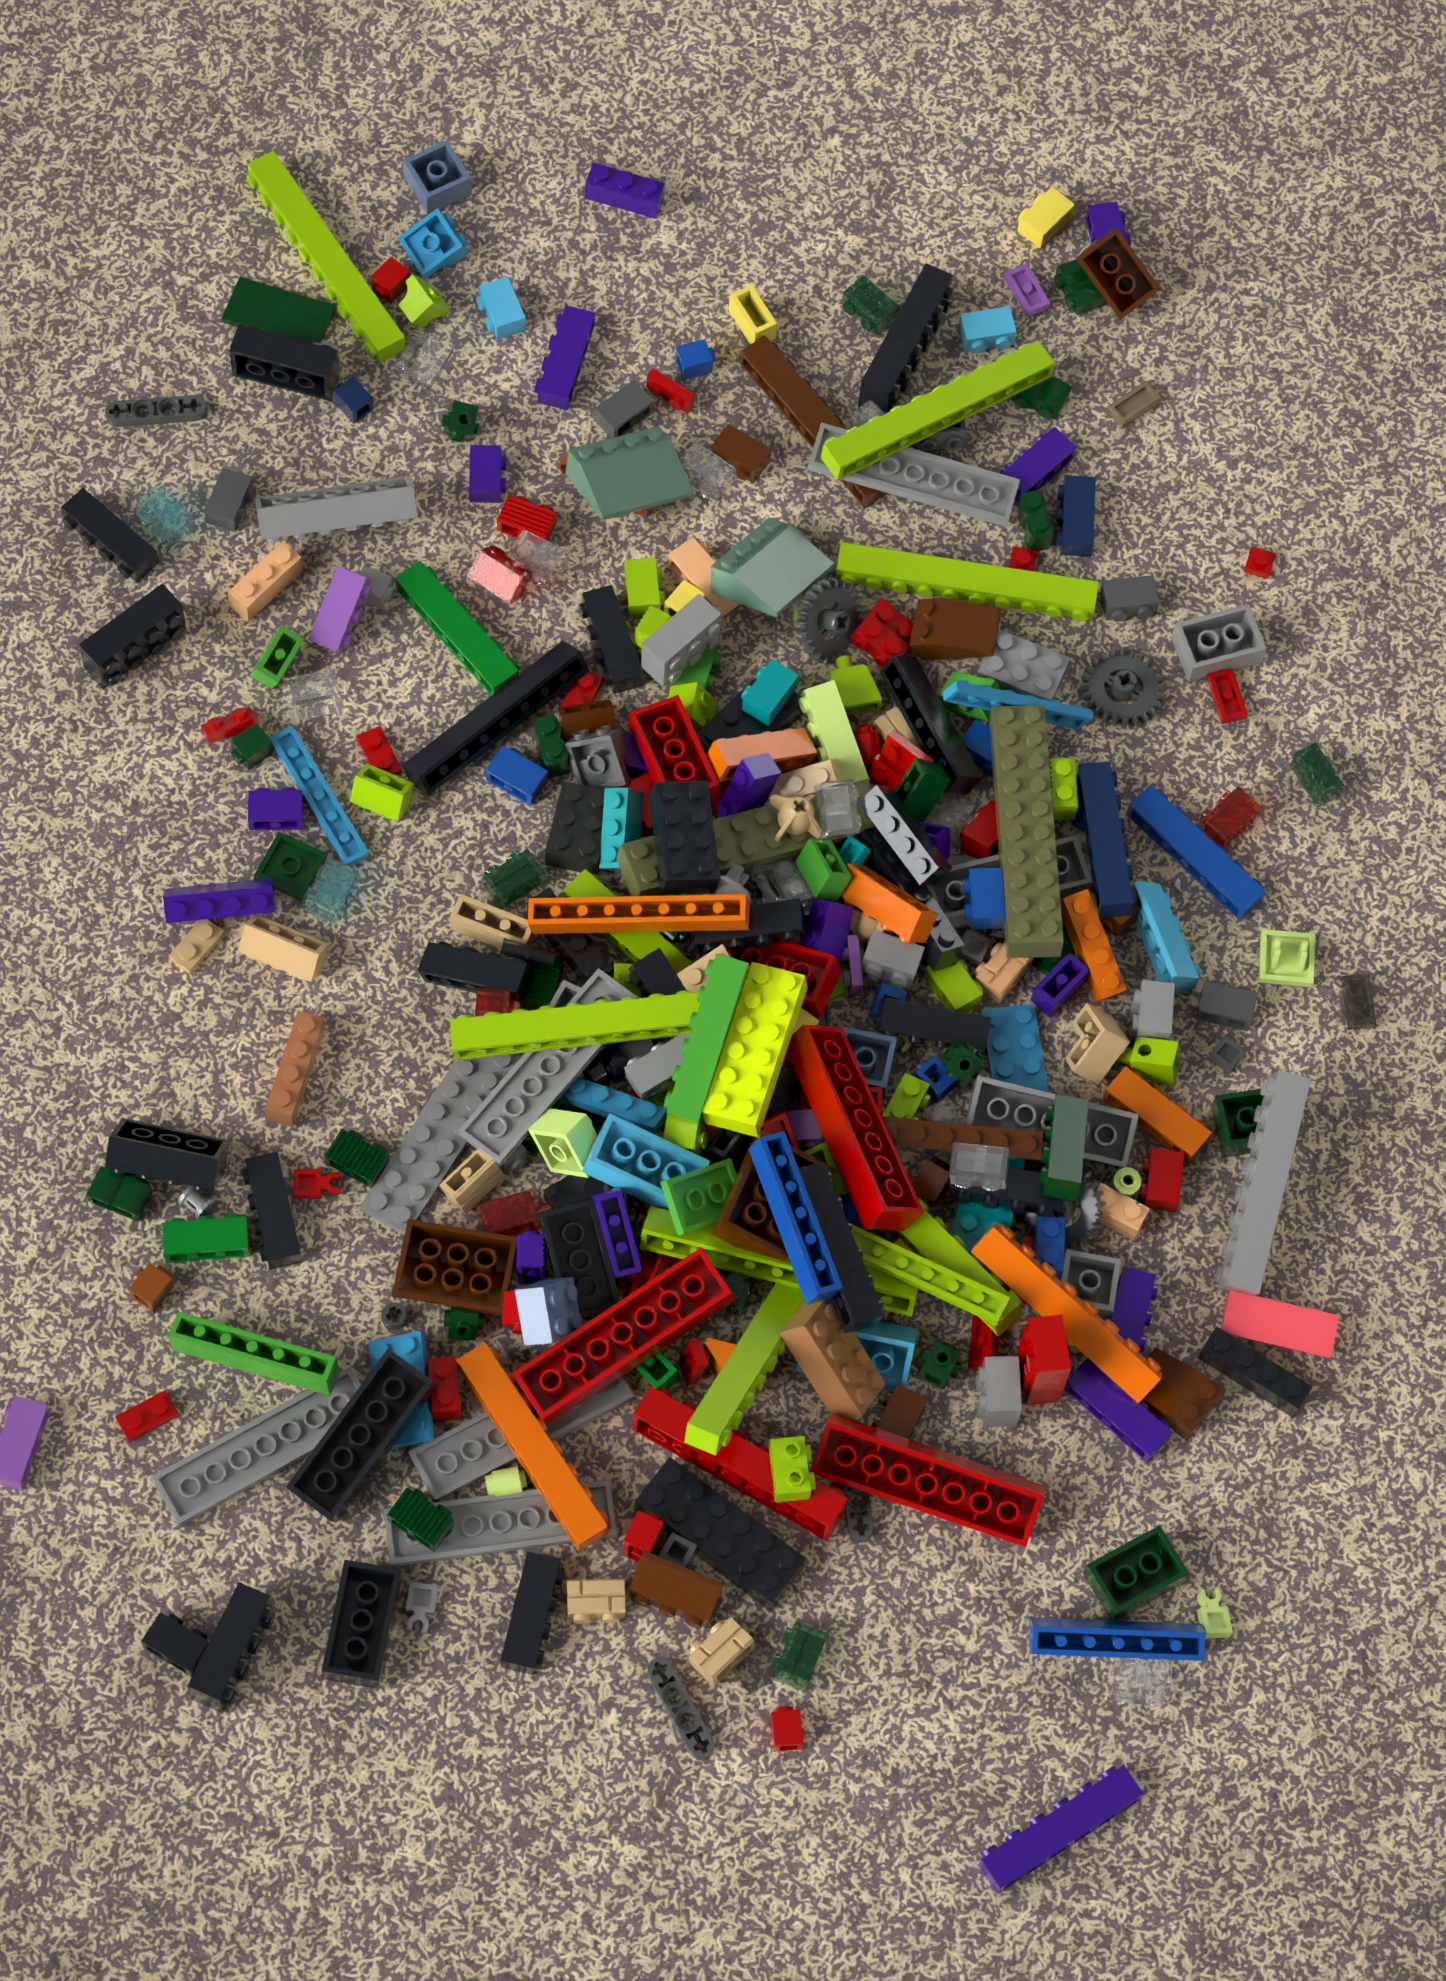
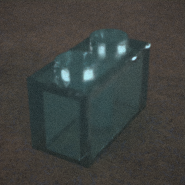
[136,483,195,548]
[303,858,360,925]

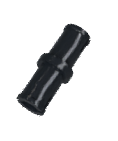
[500,938,557,968]

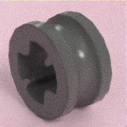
[382,1302,407,1330]

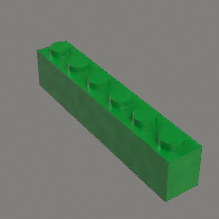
[395,561,520,696]

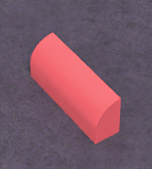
[1221,1290,1340,1359]

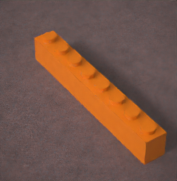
[528,894,750,934]
[971,1222,1162,1403]
[456,1342,610,1552]

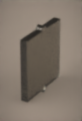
[731,1628,788,1695]

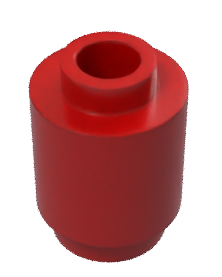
[853,724,881,764]

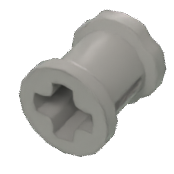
[178,1185,215,1219]

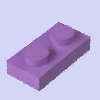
[1004,263,1050,317]
[841,935,863,996]

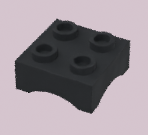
[544,1175,605,1208]

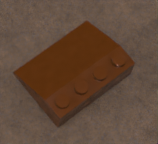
[711,1130,836,1263]
[392,1219,517,1315]

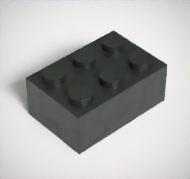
[545,781,605,874]

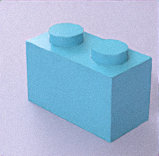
[476,276,526,340]
[958,306,1017,353]

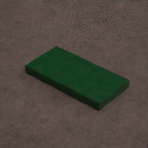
[222,276,336,343]

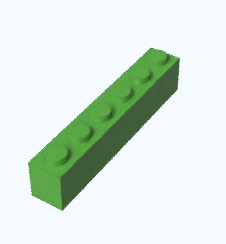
[664,953,749,1125]
[168,1311,340,1396]

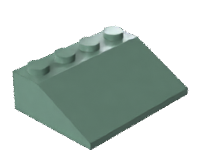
[565,427,694,520]
[711,517,835,617]

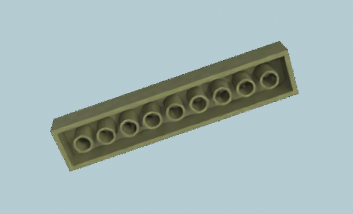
[989,705,1064,958]
[616,779,875,896]

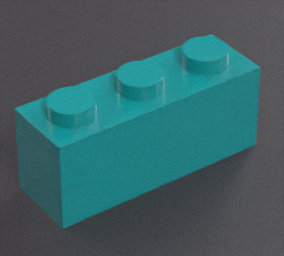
[599,788,644,872]

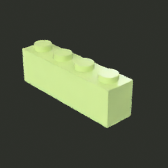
[799,680,869,787]

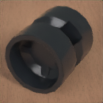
[583,1044,627,1087]

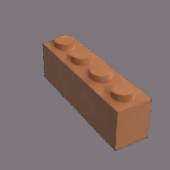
[265,1011,326,1127]

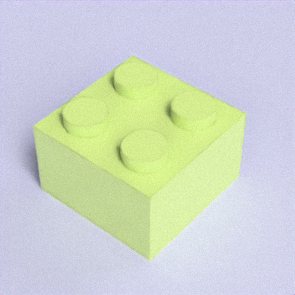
[528,1108,598,1178]

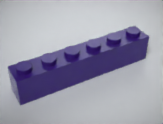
[978,1765,1144,1894]

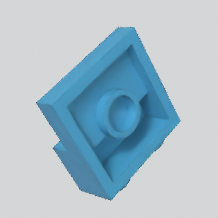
[397,208,469,279]

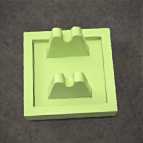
[1258,929,1315,987]

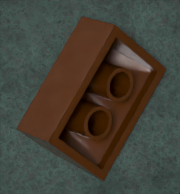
[1075,227,1161,320]
[629,1550,723,1629]

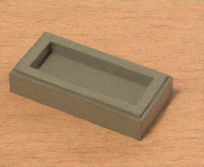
[1106,381,1162,428]

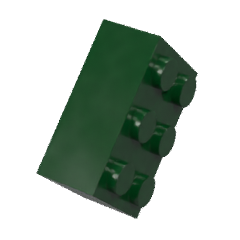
[1083,1525,1189,1621]

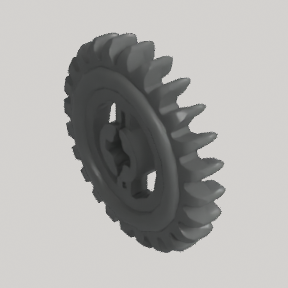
[796,578,867,665]
[1080,647,1167,727]
[1020,1164,1106,1253]

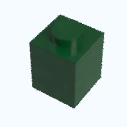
[231,723,274,770]

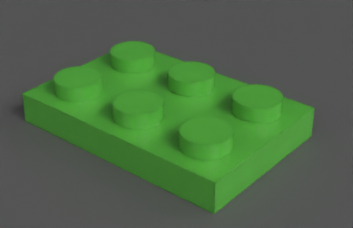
[660,1158,737,1235]

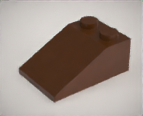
[909,598,1002,660]
[1142,1347,1225,1441]

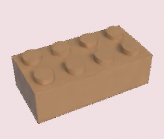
[779,1298,886,1419]

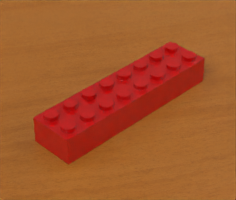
[787,1024,924,1231]
[512,1247,736,1425]
[632,1386,848,1542]
[810,1412,1045,1547]

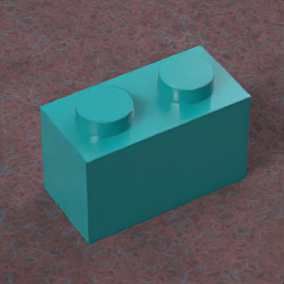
[741,659,799,726]

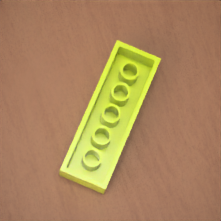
[702,962,808,1137]

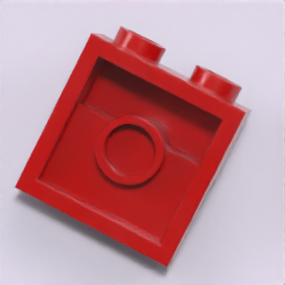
[849,597,913,667]
[868,730,934,790]

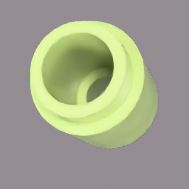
[1110,1167,1141,1198]
[485,1466,528,1496]

